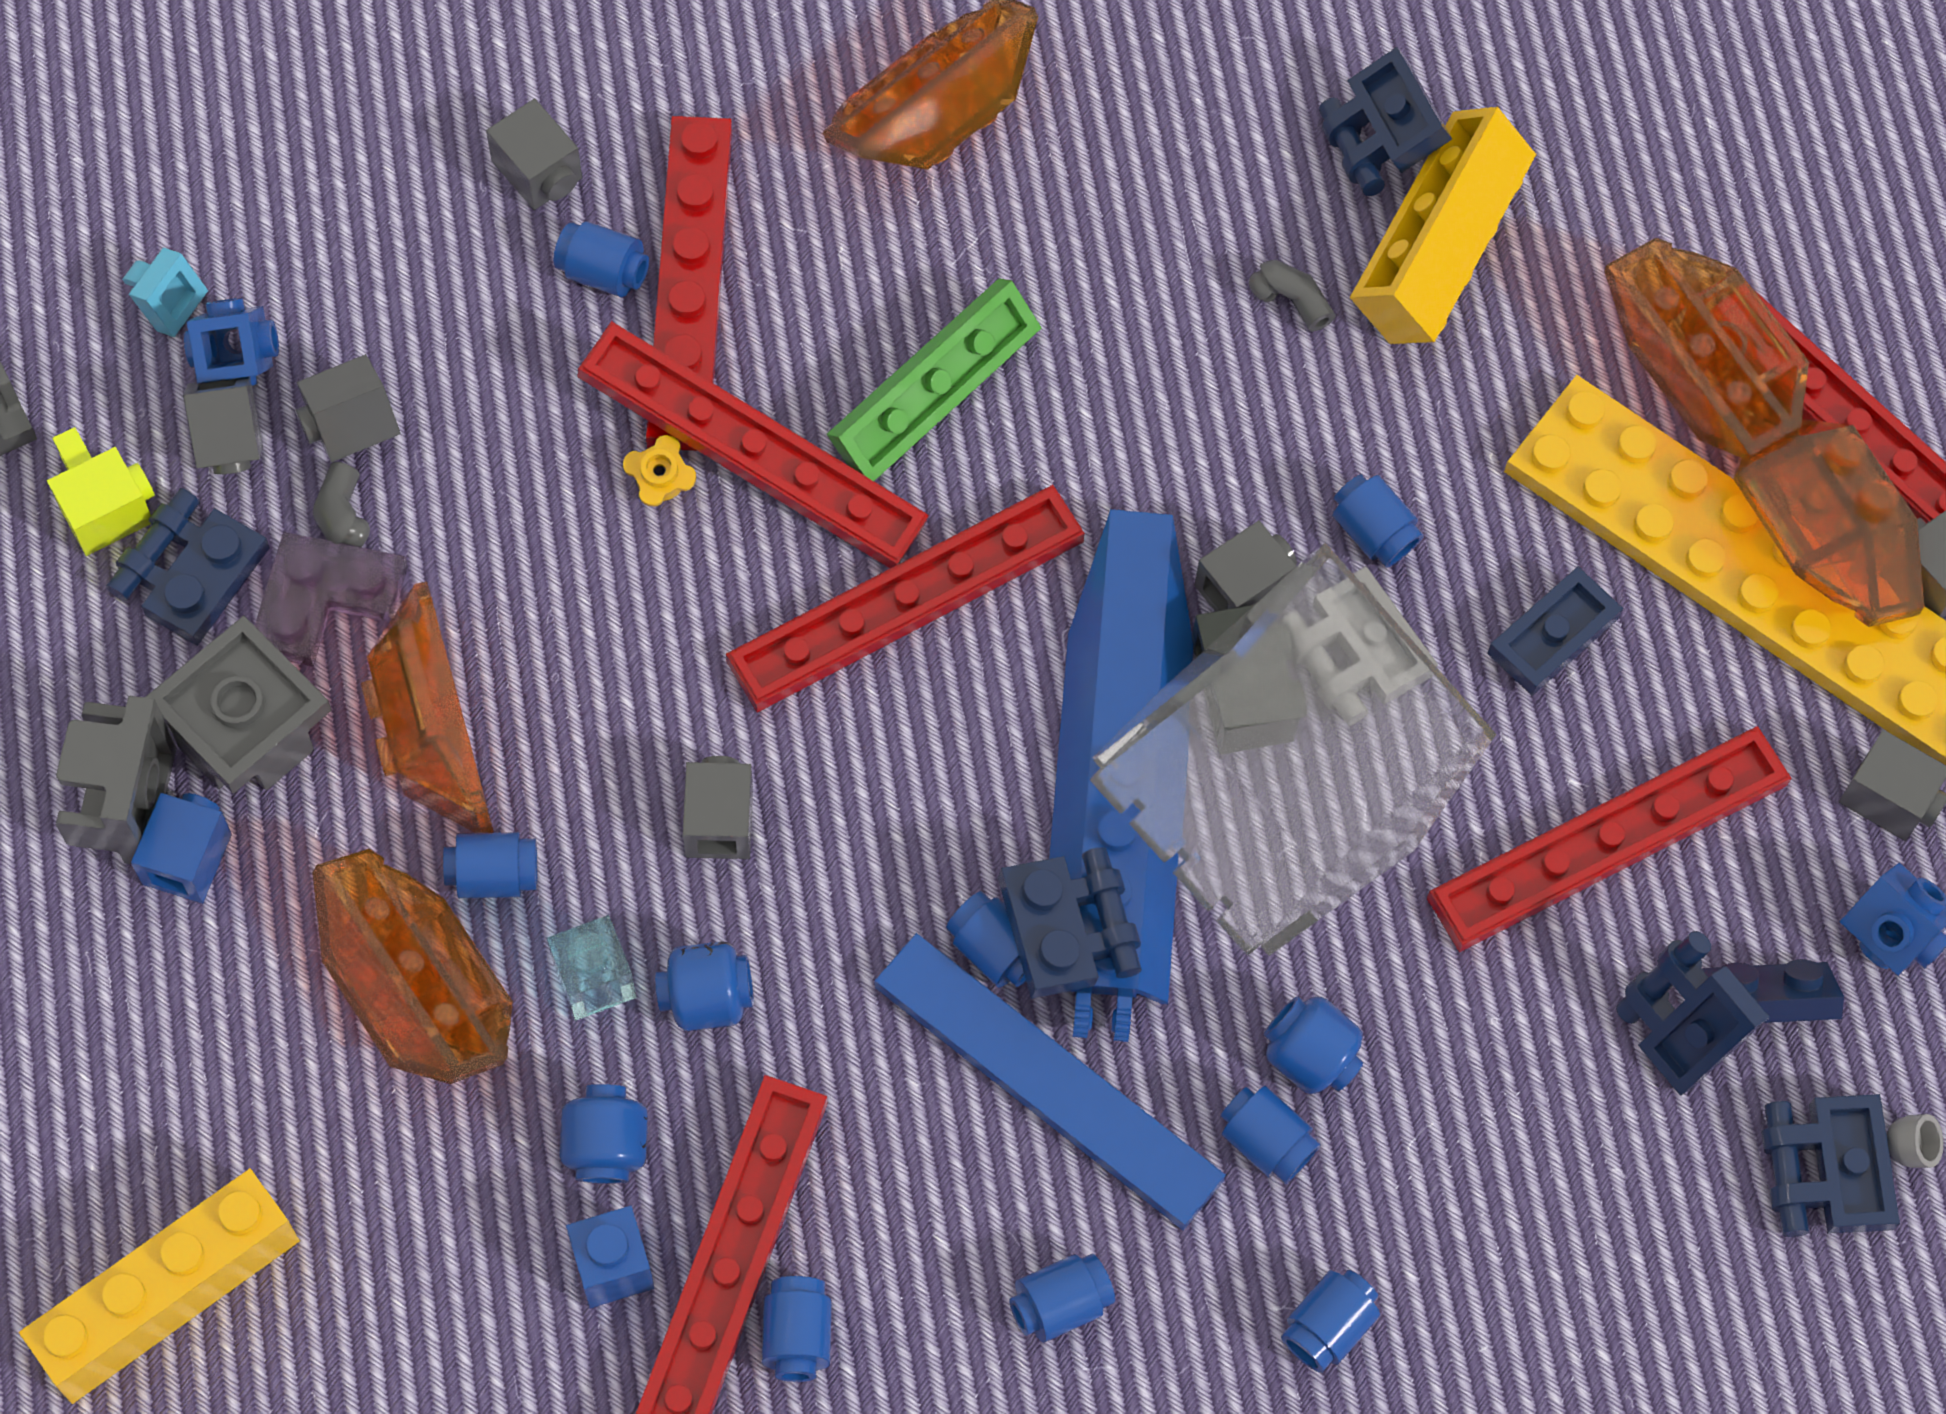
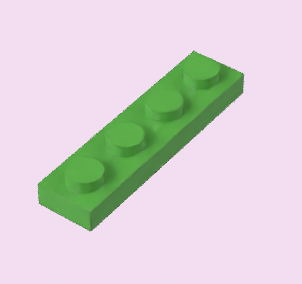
[826,278,1041,481]

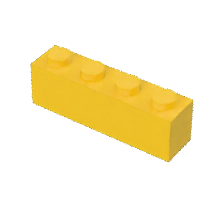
[1350,107,1536,344]
[18,1168,300,1404]

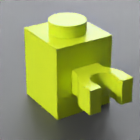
[46,427,155,556]

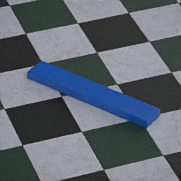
[875,933,1226,1231]

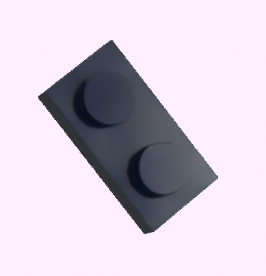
[1487,566,1624,696]
[1701,959,1844,1023]

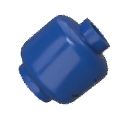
[655,941,754,1031]
[1263,996,1363,1094]
[560,1084,648,1184]

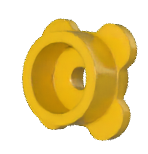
[623,435,696,507]

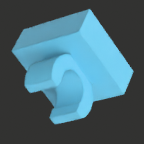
[122,247,208,337]

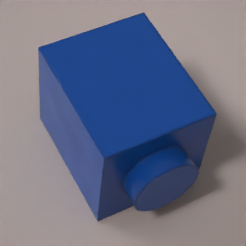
[131,793,232,904]
[566,1205,655,1308]

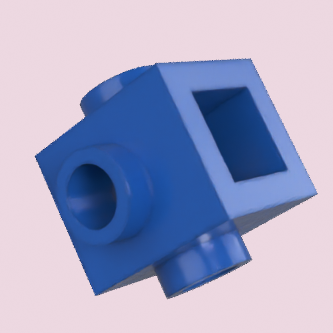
[184,298,279,386]
[1839,863,1946,976]

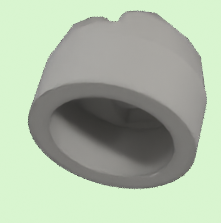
[1886,1114,1944,1168]

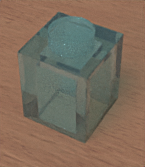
[546,915,637,1021]

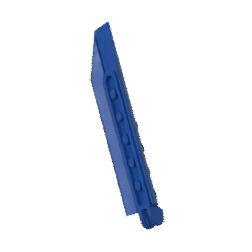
[1049,509,1193,1042]

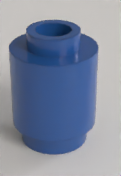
[553,221,649,297]
[1332,474,1424,568]
[443,832,538,899]
[946,891,1026,988]
[1220,1086,1321,1184]
[1009,1254,1115,1343]
[1281,1270,1380,1373]
[762,1276,832,1382]

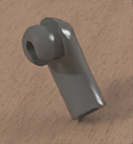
[1249,260,1336,332]
[313,461,370,550]

